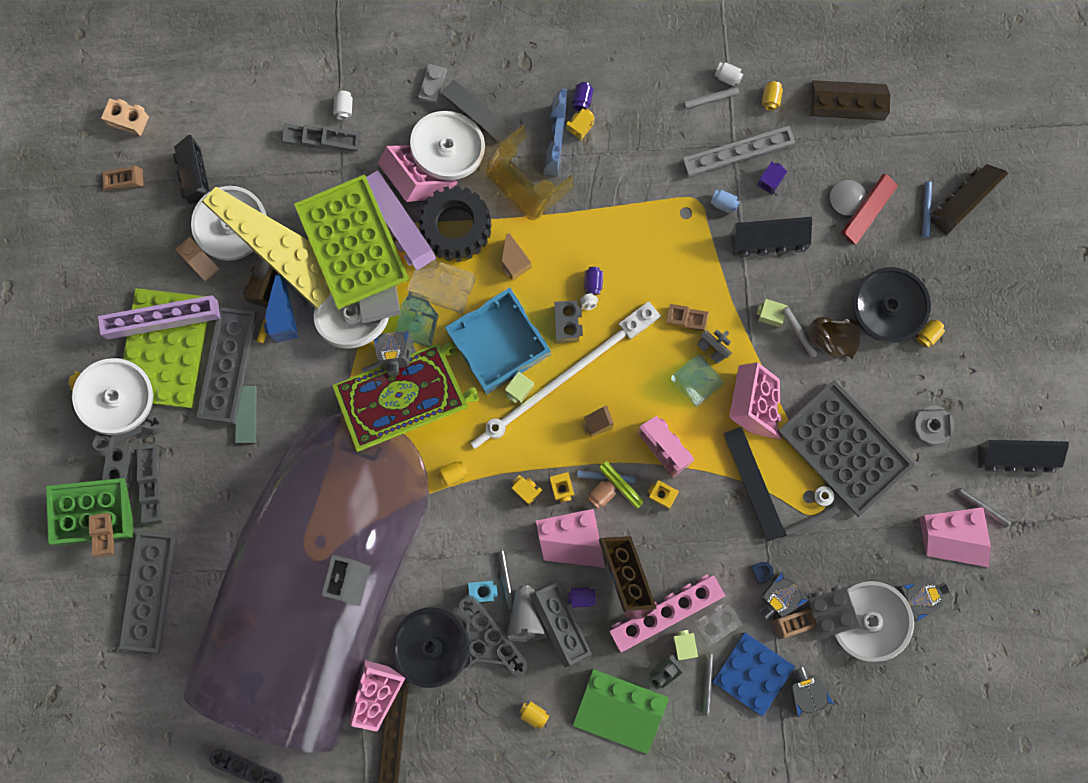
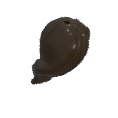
[807,317,861,359]

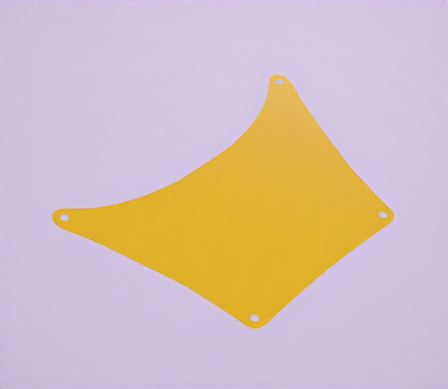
[302,197,828,561]

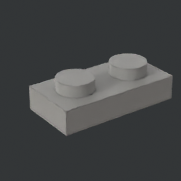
[418,64,447,105]

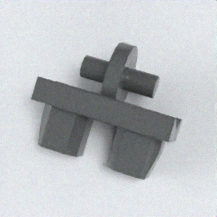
[697,330,732,364]
[649,655,685,689]

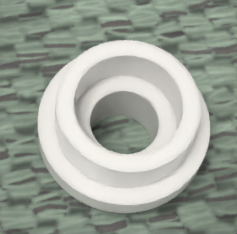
[580,293,598,310]
[814,486,834,506]

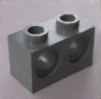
[554,301,583,343]
[100,446,136,488]

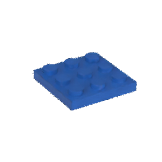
[712,632,795,717]

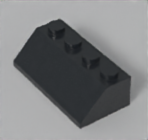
[731,217,812,257]
[978,440,1069,473]

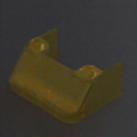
[486,125,574,220]

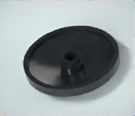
[853,267,931,343]
[392,607,470,688]

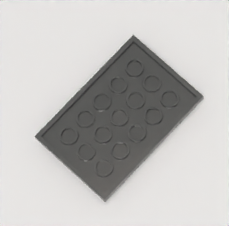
[777,380,915,517]

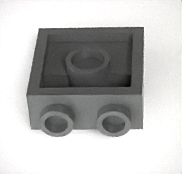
[809,585,861,639]

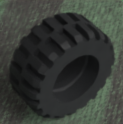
[418,186,492,262]

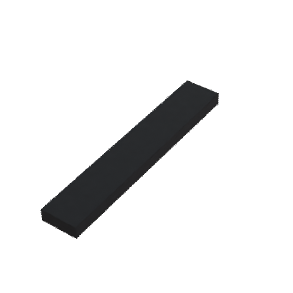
[723,426,786,542]

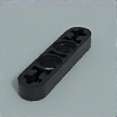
[210,749,284,783]

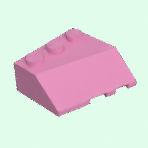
[378,145,458,202]
[729,362,781,439]
[637,416,694,478]
[919,507,991,567]
[536,509,605,568]
[349,660,405,731]

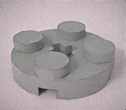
[914,406,954,445]

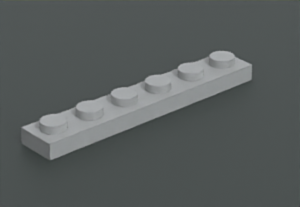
[683,126,795,177]

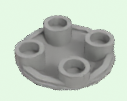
[829,180,867,217]

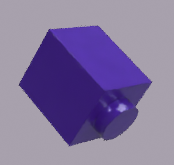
[757,161,787,195]

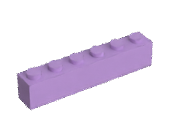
[366,170,436,271]
[98,295,220,339]

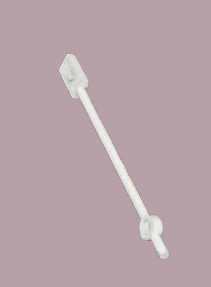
[471,302,661,449]

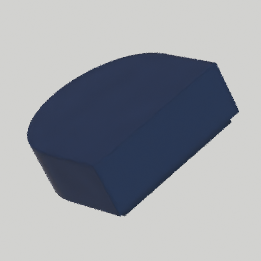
[750,562,774,585]

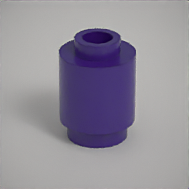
[572,82,594,111]
[584,267,603,295]
[567,587,596,608]

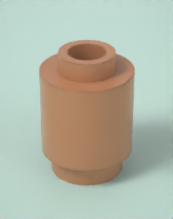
[587,481,616,509]

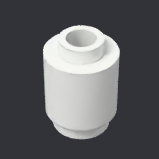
[714,62,743,86]
[333,91,353,120]

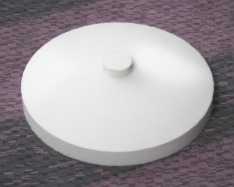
[410,111,485,180]
[191,186,267,260]
[314,294,389,348]
[72,358,153,435]
[835,581,914,662]

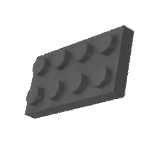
[530,583,592,668]

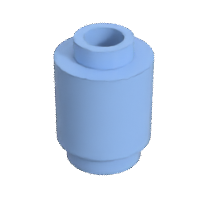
[710,190,740,214]

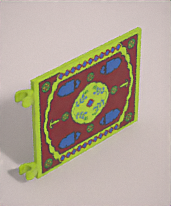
[332,341,479,452]

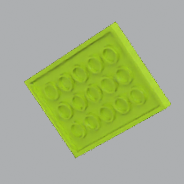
[294,174,409,310]
[123,288,208,409]

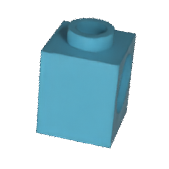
[468,581,498,603]

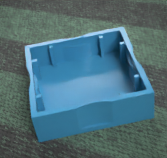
[445,287,551,395]

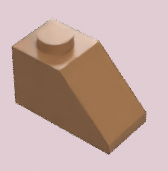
[501,233,532,280]
[176,237,220,282]
[582,406,614,437]

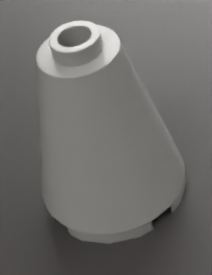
[507,585,547,642]

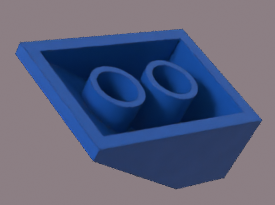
[264,275,299,343]

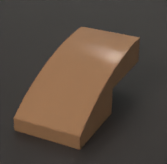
[666,304,709,331]
[89,513,114,558]

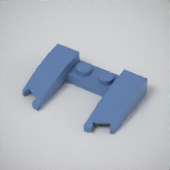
[543,89,567,177]

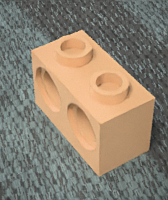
[101,98,149,136]

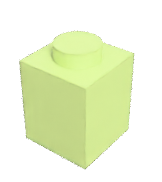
[756,299,788,328]
[505,372,535,404]
[673,630,698,660]

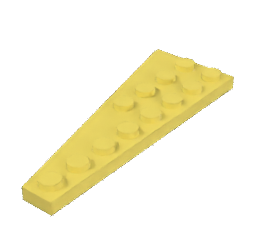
[201,187,331,309]

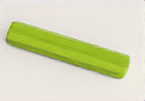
[599,461,643,509]

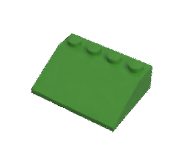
[46,478,134,546]
[573,669,669,754]

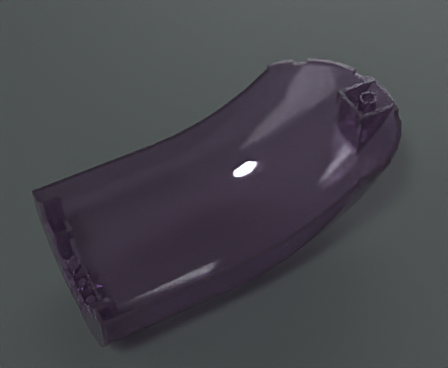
[183,413,429,752]

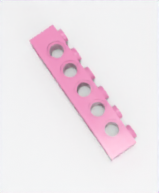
[609,574,725,653]

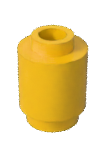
[761,81,783,111]
[916,319,945,348]
[438,461,468,486]
[519,701,549,729]

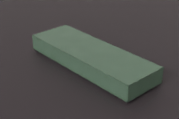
[235,386,257,444]

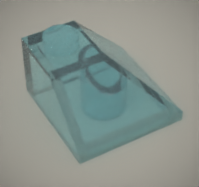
[396,294,439,347]
[671,354,725,408]

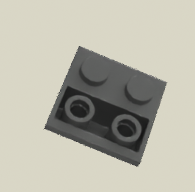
[320,555,371,607]

